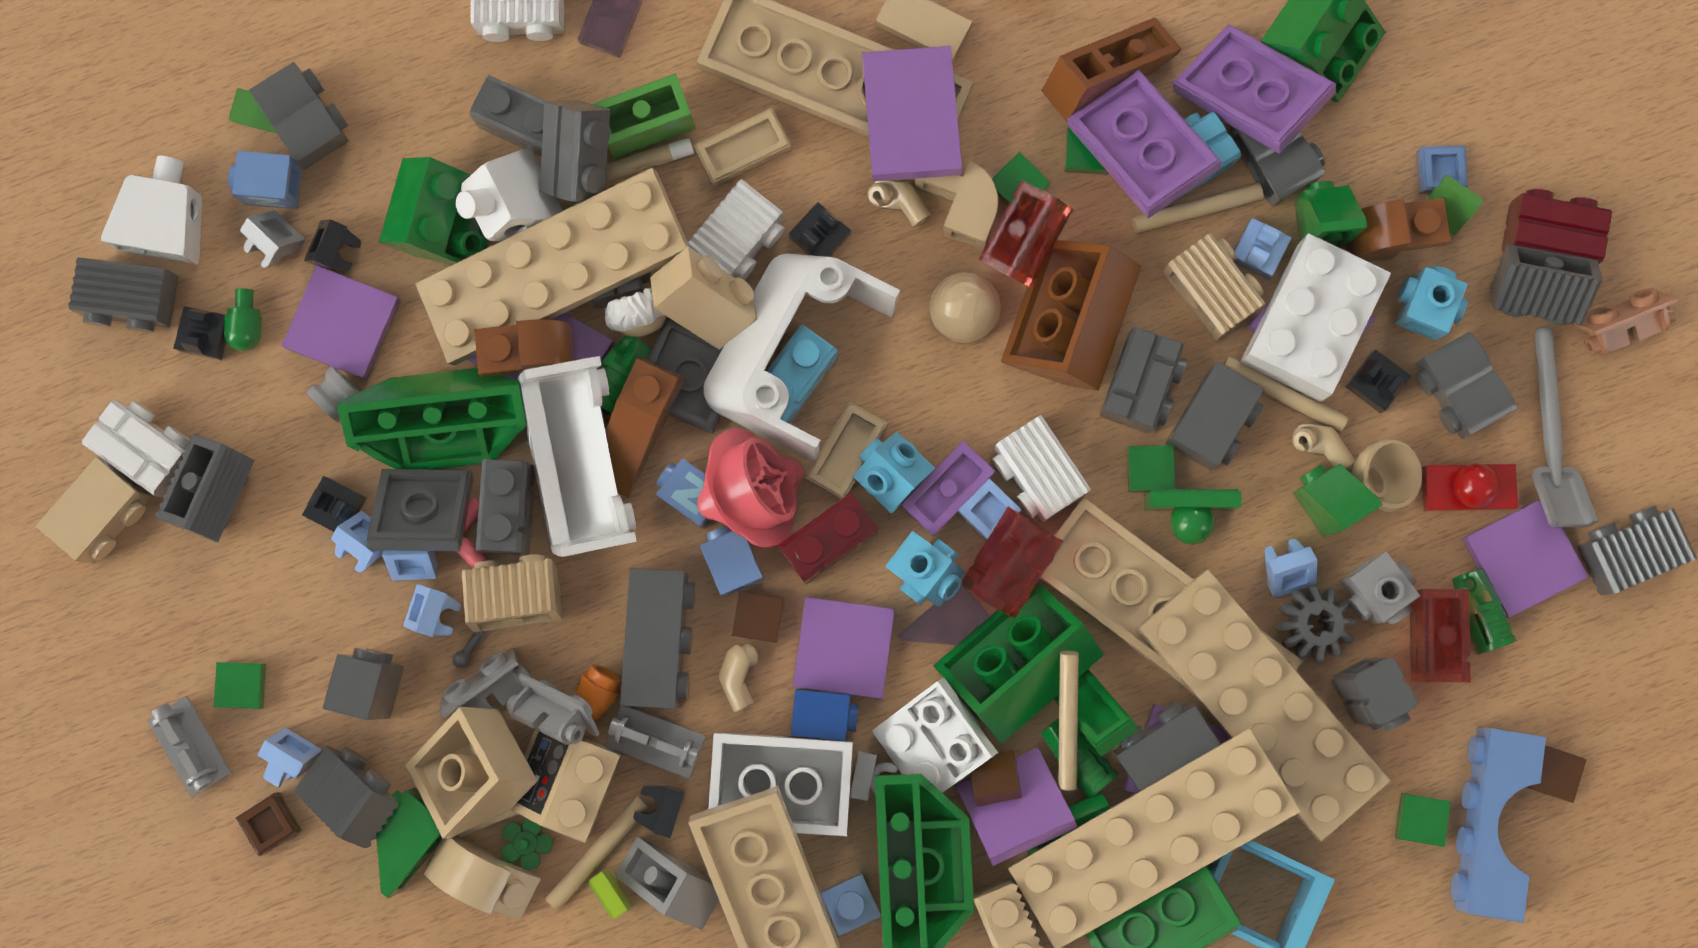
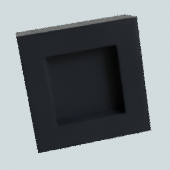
[789,202,851,257]
[304,219,361,271]
[173,306,226,361]
[1345,349,1411,413]
[302,476,367,532]
[633,785,684,838]

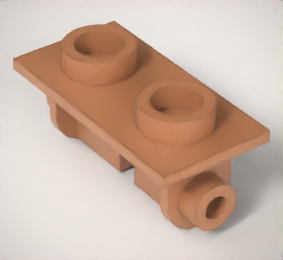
[1573,288,1679,356]

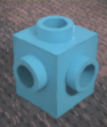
[1394,266,1468,341]
[853,431,936,514]
[885,531,966,608]

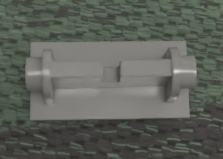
[440,648,533,718]
[506,673,599,745]
[147,696,232,797]
[605,706,706,779]

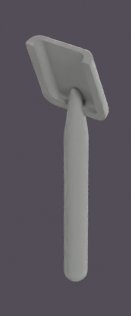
[1532,326,1598,527]

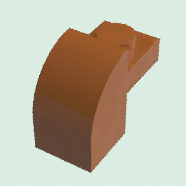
[1346,198,1451,262]
[474,319,576,377]

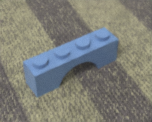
[1450,727,1546,923]

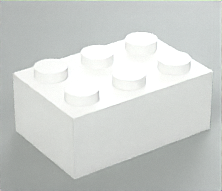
[1240,233,1391,402]
[708,732,853,836]

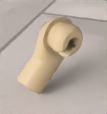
[868,180,932,228]
[1292,423,1355,468]
[719,643,758,713]

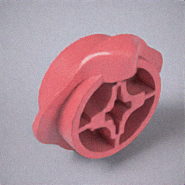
[697,428,805,548]

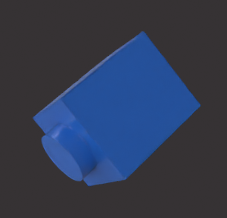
[791,689,858,741]

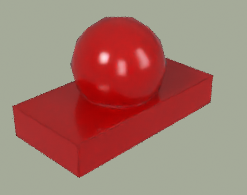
[1422,463,1518,512]

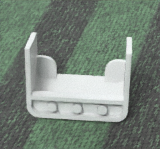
[704,253,900,463]
[517,356,637,557]

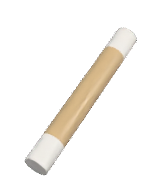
[606,137,694,182]

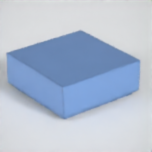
[1417,146,1468,194]

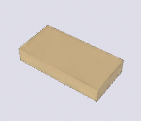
[875,0,973,64]
[693,108,792,187]
[805,401,888,499]

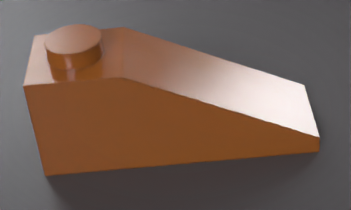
[1041,17,1182,122]
[605,358,686,498]

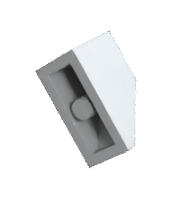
[615,836,719,930]

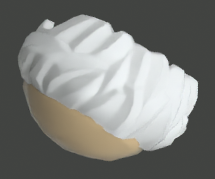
[604,288,667,337]

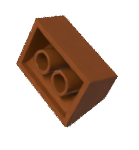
[1001,239,1142,391]

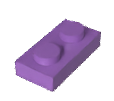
[901,441,996,537]

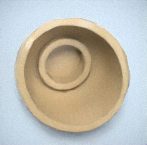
[929,272,1002,343]
[1351,438,1422,512]

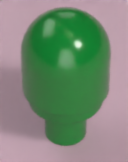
[224,288,262,351]

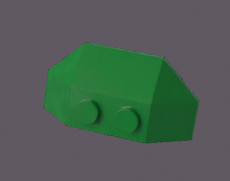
[337,368,527,469]
[875,773,974,948]

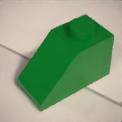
[1295,181,1367,248]
[1293,463,1383,537]
[376,788,442,898]

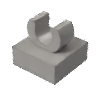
[239,210,306,268]
[850,750,897,801]

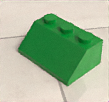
[933,578,1105,744]

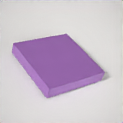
[282,265,401,381]
[1462,499,1589,618]
[793,597,895,699]
[956,748,1077,866]

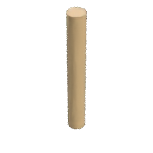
[1131,182,1264,234]
[1223,356,1349,432]
[1058,651,1079,791]
[545,795,650,911]

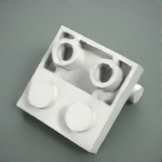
[872,678,998,793]

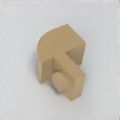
[915,161,998,251]
[424,836,541,920]

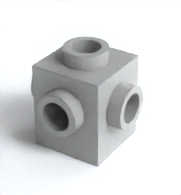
[1339,551,1420,625]

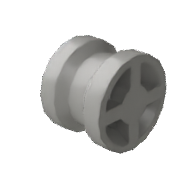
[306,366,360,422]

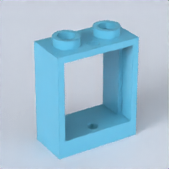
[1208,840,1335,948]

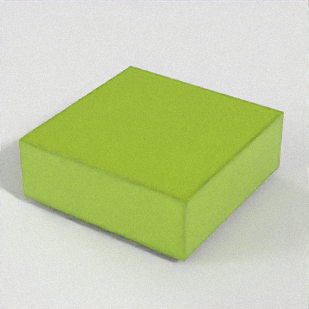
[588,867,633,919]

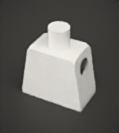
[456,147,563,241]
[100,156,202,265]

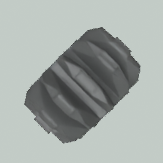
[1276,585,1356,663]

